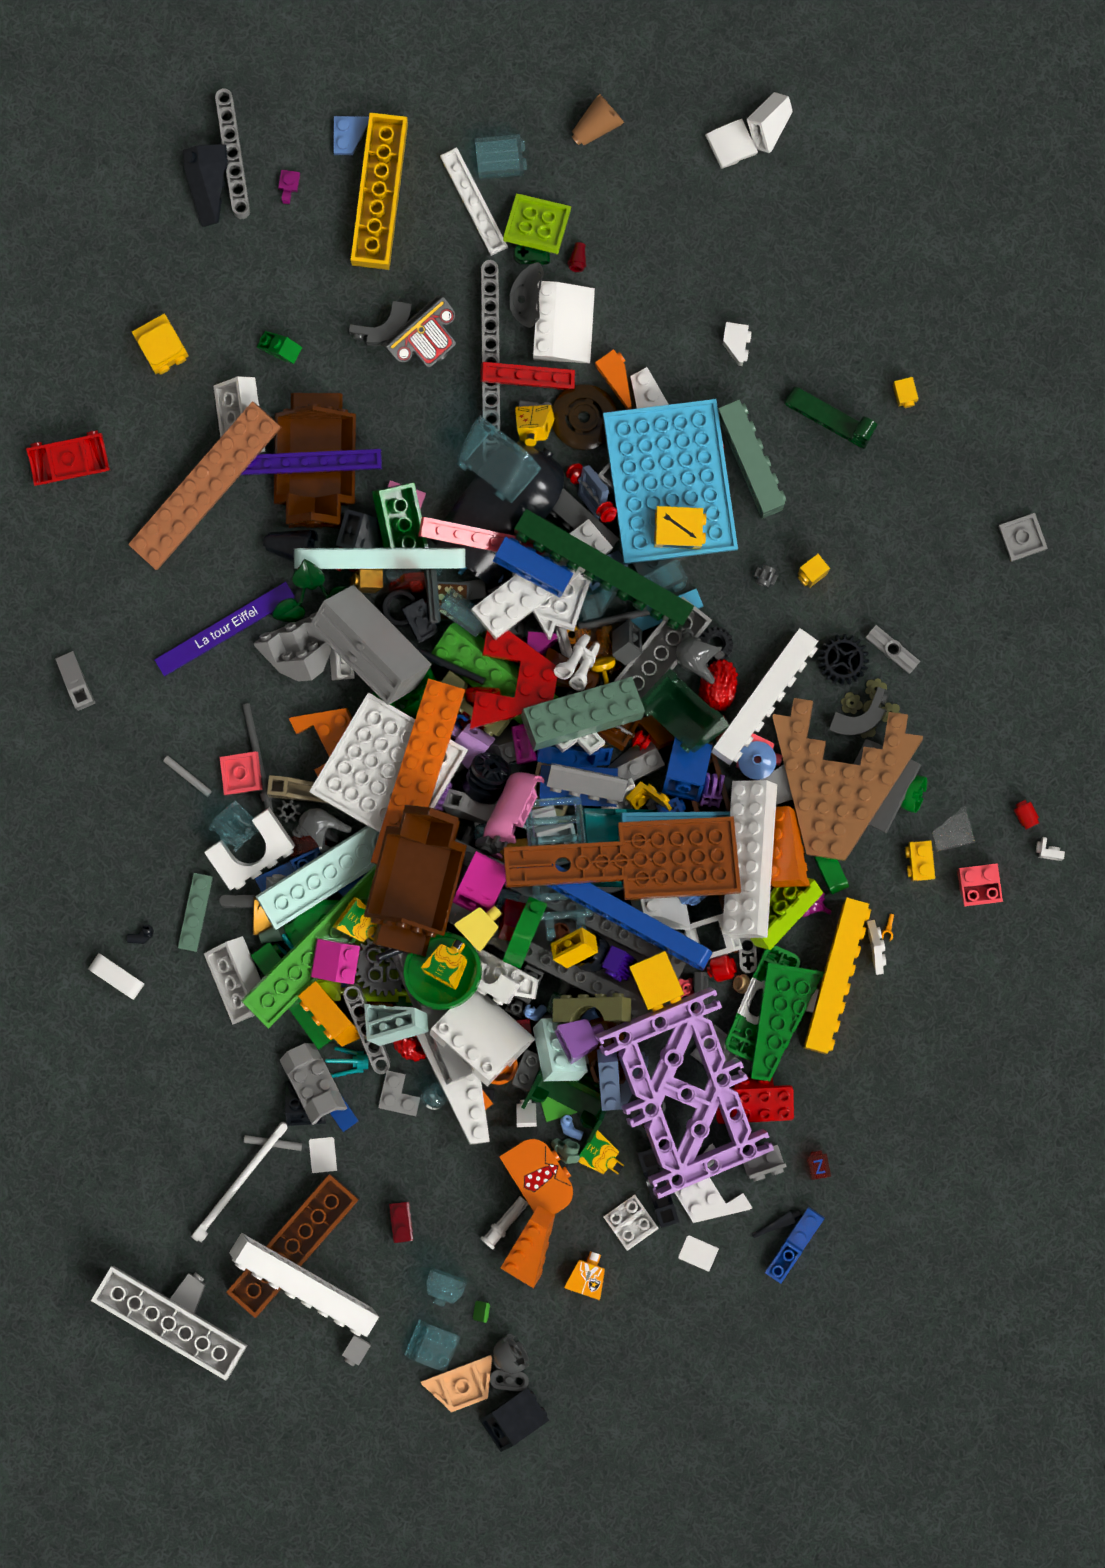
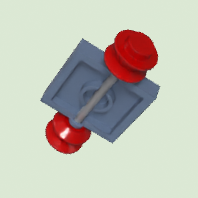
[566,463,617,522]

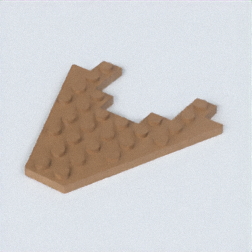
[773,698,923,861]

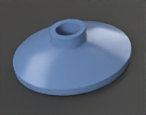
[738,741,776,780]

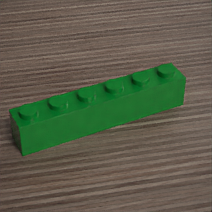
[251,942,334,1050]

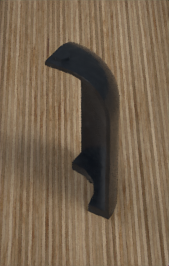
[430,441,564,588]

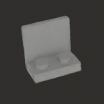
[743,1145,787,1182]

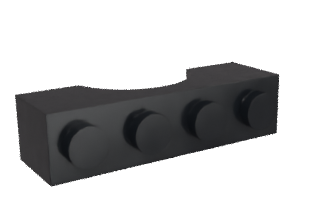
[637,1149,679,1228]

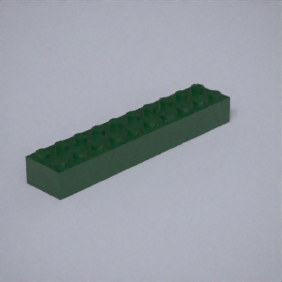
[514,509,694,630]

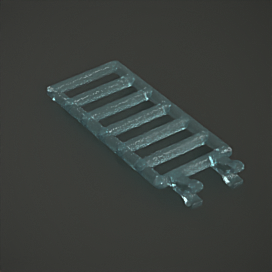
[526,796,593,941]

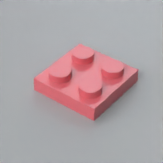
[220,751,263,795]

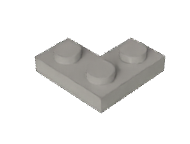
[378,1071,420,1116]

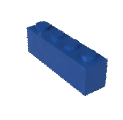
[493,537,574,598]

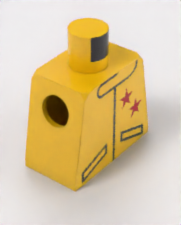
[515,405,555,447]

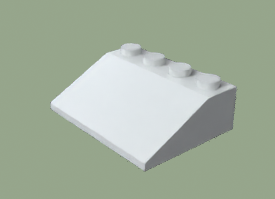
[533,281,595,363]

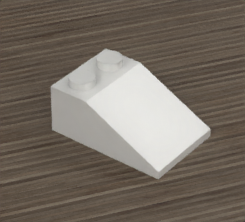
[631,897,691,930]

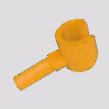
[881,914,894,941]

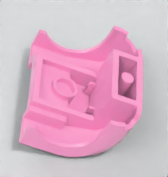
[483,772,545,859]

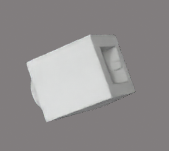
[723,322,751,366]

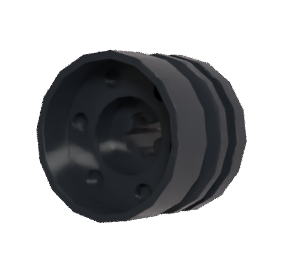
[463,752,511,804]

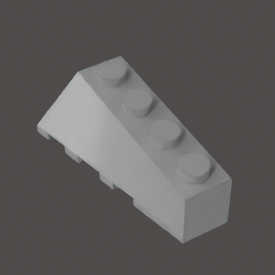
[607,735,665,785]

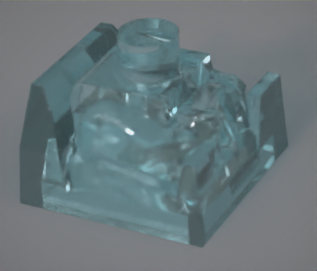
[209,801,259,852]
[427,1267,468,1307]

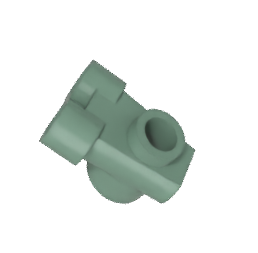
[551,1138,580,1164]

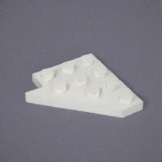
[512,572,590,640]

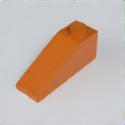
[595,349,631,410]

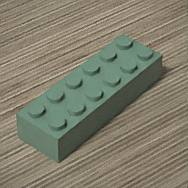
[718,399,786,519]
[521,677,645,751]

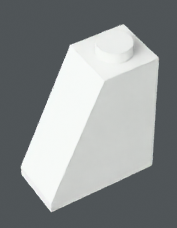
[747,92,793,153]

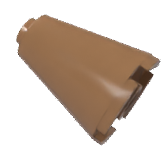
[572,94,624,146]

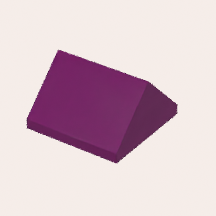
[527,631,558,655]

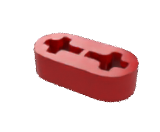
[465,687,501,702]

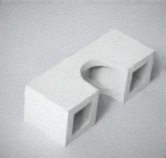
[477,960,521,1005]

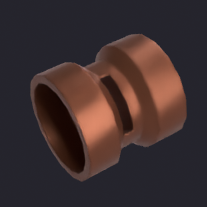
[550,923,570,941]

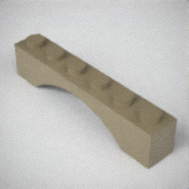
[267,775,329,804]

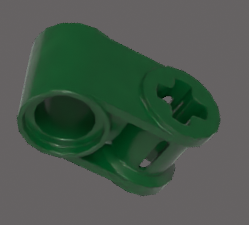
[514,245,550,265]

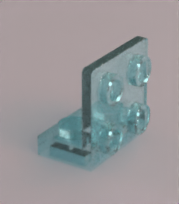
[404,1319,460,1372]

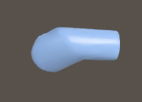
[523,1005,547,1021]
[560,1115,584,1141]

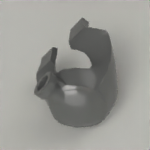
[676,629,725,684]
[292,808,351,853]

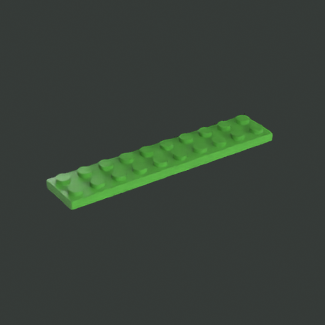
[241,864,377,1029]

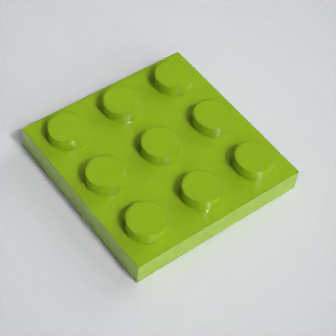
[503,193,571,254]

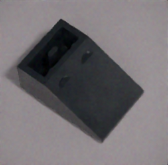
[336,509,384,548]

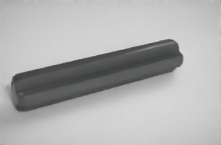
[425,568,441,624]

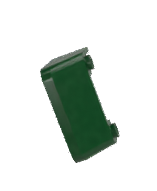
[521,1068,607,1143]

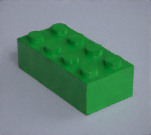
[372,483,428,548]

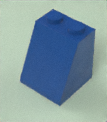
[662,736,713,802]

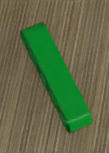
[794,809,849,895]

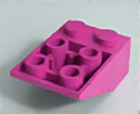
[453,851,510,913]

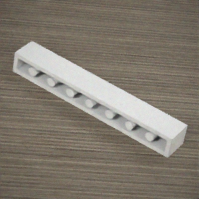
[711,628,818,765]

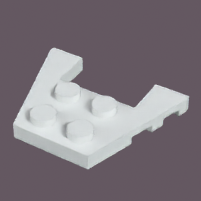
[674,1143,752,1223]

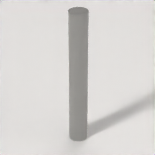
[163,756,212,797]
[244,1135,302,1151]

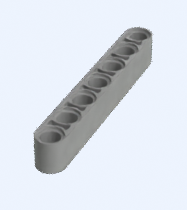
[215,88,250,219]

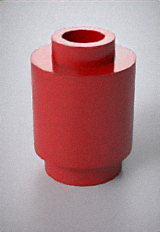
[1014,800,1039,829]

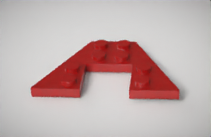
[469,630,557,730]

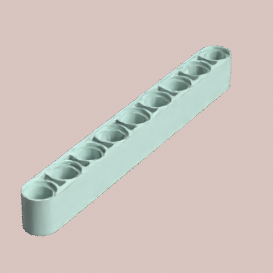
[294,548,465,569]

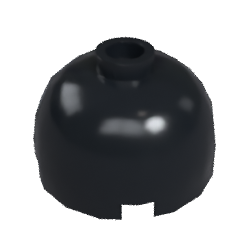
[575,933,610,973]

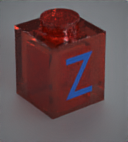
[807,1150,831,1180]

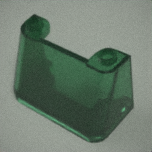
[641,669,730,753]

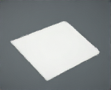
[309,1137,337,1173]
[679,1236,719,1272]

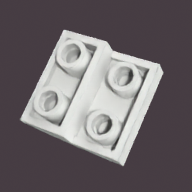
[705,119,758,169]
[603,1195,659,1251]

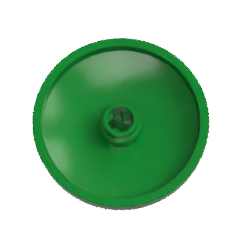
[403,932,482,1010]

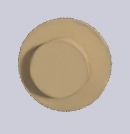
[733,974,750,994]

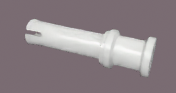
[480,1196,529,1250]

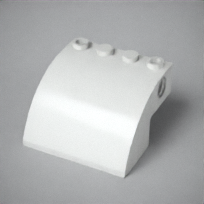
[429,990,536,1086]

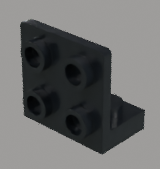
[285,1081,326,1126]

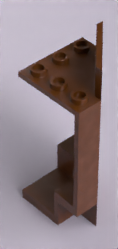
[274,393,356,529]
[364,805,467,957]

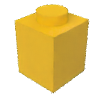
[893,377,918,408]

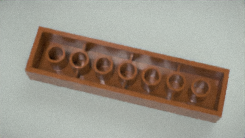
[226,1174,360,1318]

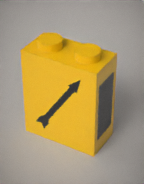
[654,506,706,549]

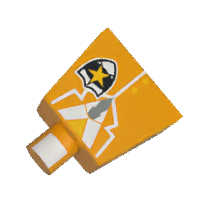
[564,1251,605,1300]

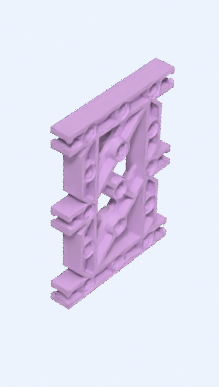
[595,987,774,1199]

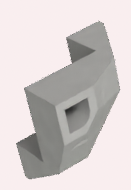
[254,612,331,681]

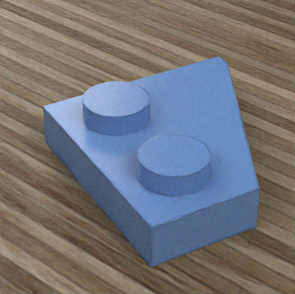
[334,116,369,155]

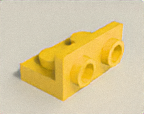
[905,841,935,881]

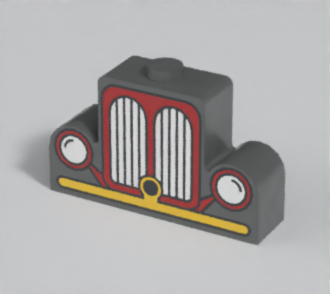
[381,295,456,367]

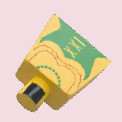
[333,897,377,942]
[421,939,467,990]
[578,1130,624,1174]

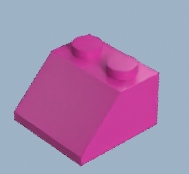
[310,938,360,985]

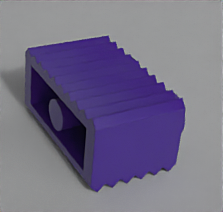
[601,945,637,982]

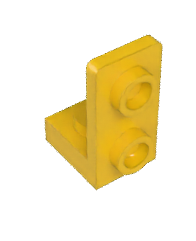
[626,781,672,811]

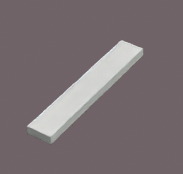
[440,147,508,256]

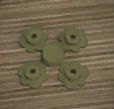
[841,678,901,738]

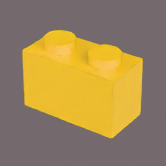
[798,554,830,588]
[551,927,598,968]

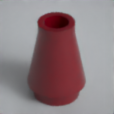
[568,242,586,272]

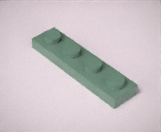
[178,873,213,952]

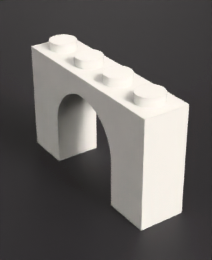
[204,807,295,890]

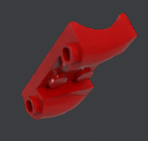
[26,430,110,486]

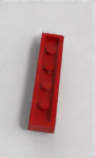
[481,362,575,390]

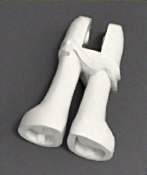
[554,634,600,691]

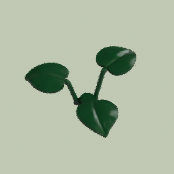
[272,559,347,622]

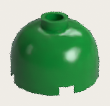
[900,774,928,813]

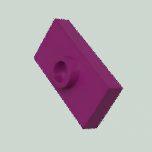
[511,724,537,765]

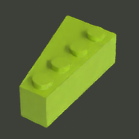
[750,878,823,950]

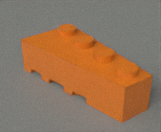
[771,806,810,888]
[501,1205,555,1289]

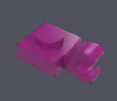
[278,170,300,204]

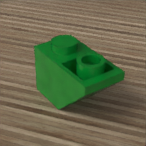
[257,331,302,364]

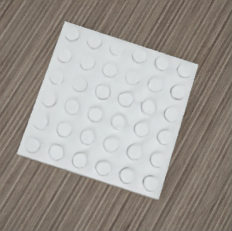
[309,693,468,833]

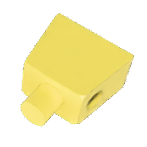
[454,905,502,953]

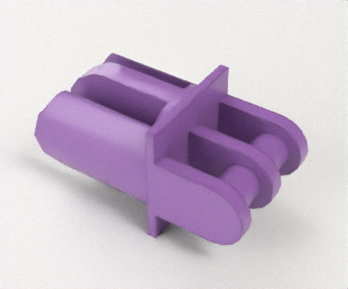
[699,773,725,808]

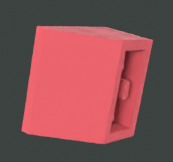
[957,863,1003,907]

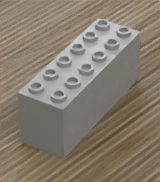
[310,585,432,705]

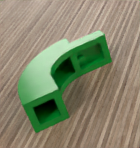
[503,896,547,969]

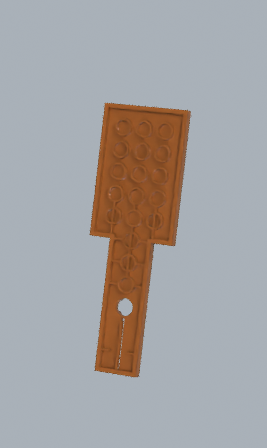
[503,816,741,900]

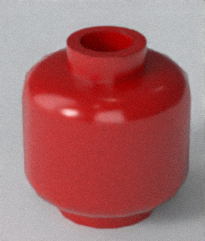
[707,955,737,982]

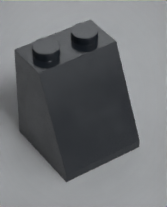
[479,1388,549,1452]

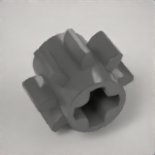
[753,565,778,588]
[277,799,301,823]

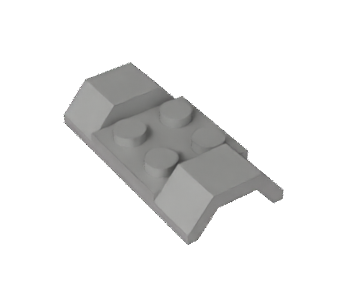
[280,1043,347,1125]

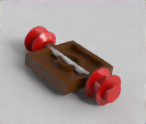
[597,720,651,751]

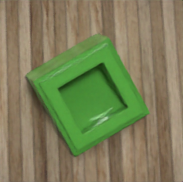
[473,1301,490,1323]

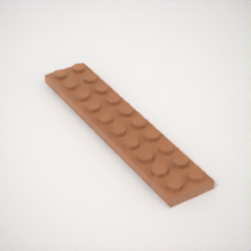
[128,401,282,570]

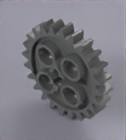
[355,938,405,997]

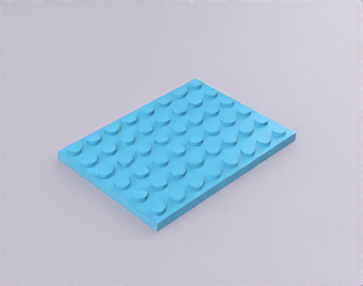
[603,399,738,564]

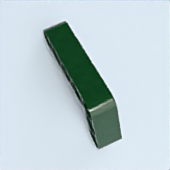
[784,386,877,449]

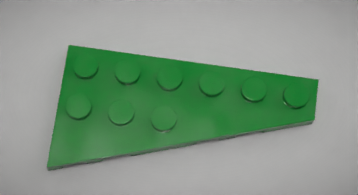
[750,963,825,1081]

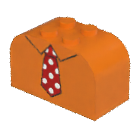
[500,1139,573,1215]

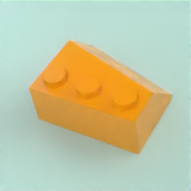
[298,981,360,1047]

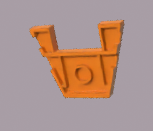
[289,708,353,776]

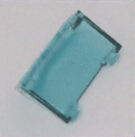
[456,415,542,503]

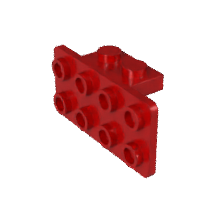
[716,1077,794,1124]

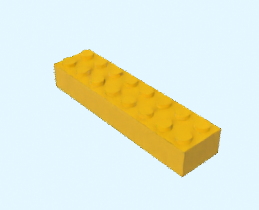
[351,113,408,270]
[803,898,871,1054]

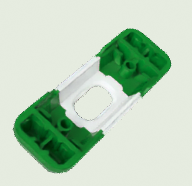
[725,946,800,1061]

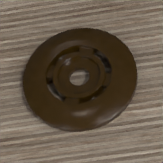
[552,384,617,450]

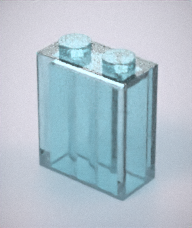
[475,134,527,180]
[438,588,486,637]

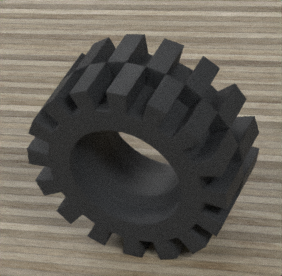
[700,626,733,662]

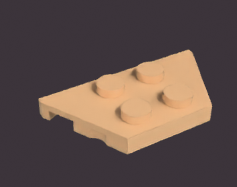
[421,1355,492,1412]

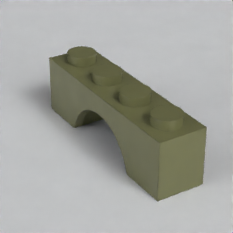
[441,671,513,736]
[553,993,631,1024]

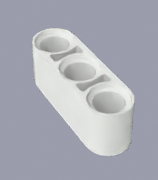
[88,953,144,1000]

